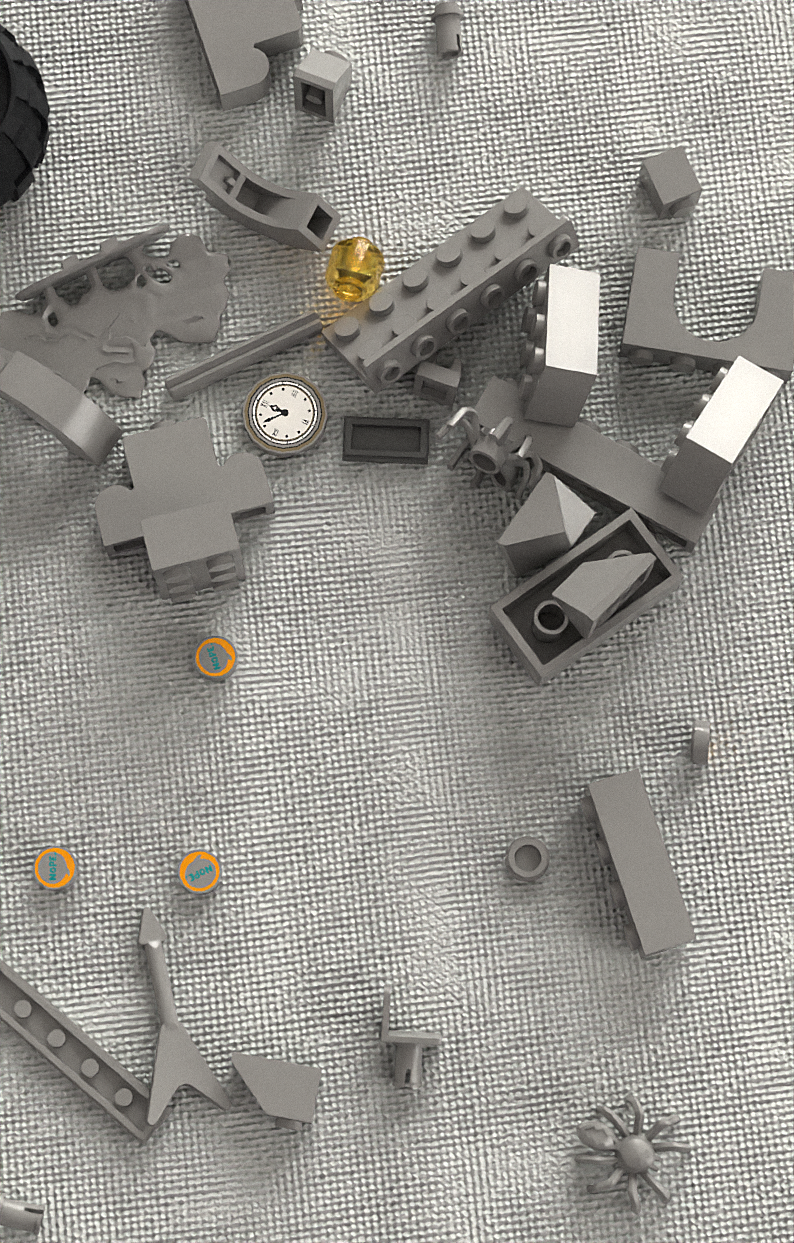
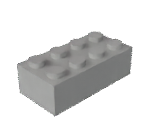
[487,508,684,687]

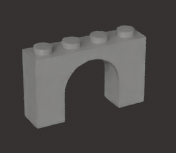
[619,247,794,384]

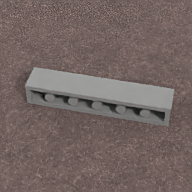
[468,375,721,553]

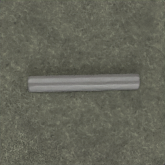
[165,310,323,401]

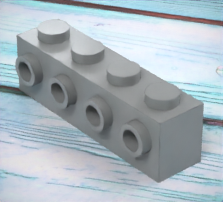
[580,768,697,959]

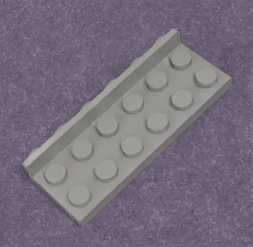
[321,187,580,394]

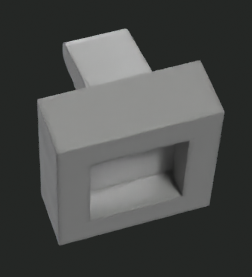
[412,351,462,407]

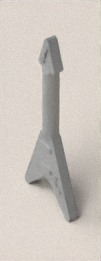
[137,907,232,1126]

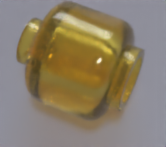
[325,237,385,302]

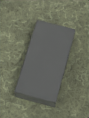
[342,416,430,465]

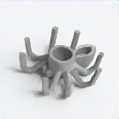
[434,407,543,500]
[574,1094,692,1214]

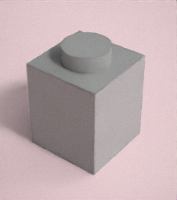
[639,145,702,220]

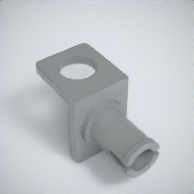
[381,985,442,1088]

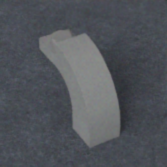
[188,142,342,252]
[0,346,124,467]

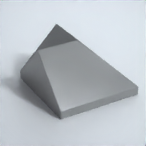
[497,471,596,578]
[552,552,657,640]

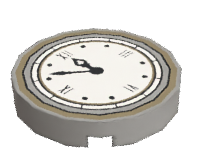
[242,372,328,458]

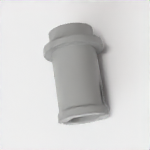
[431,2,464,59]
[0,1192,45,1235]

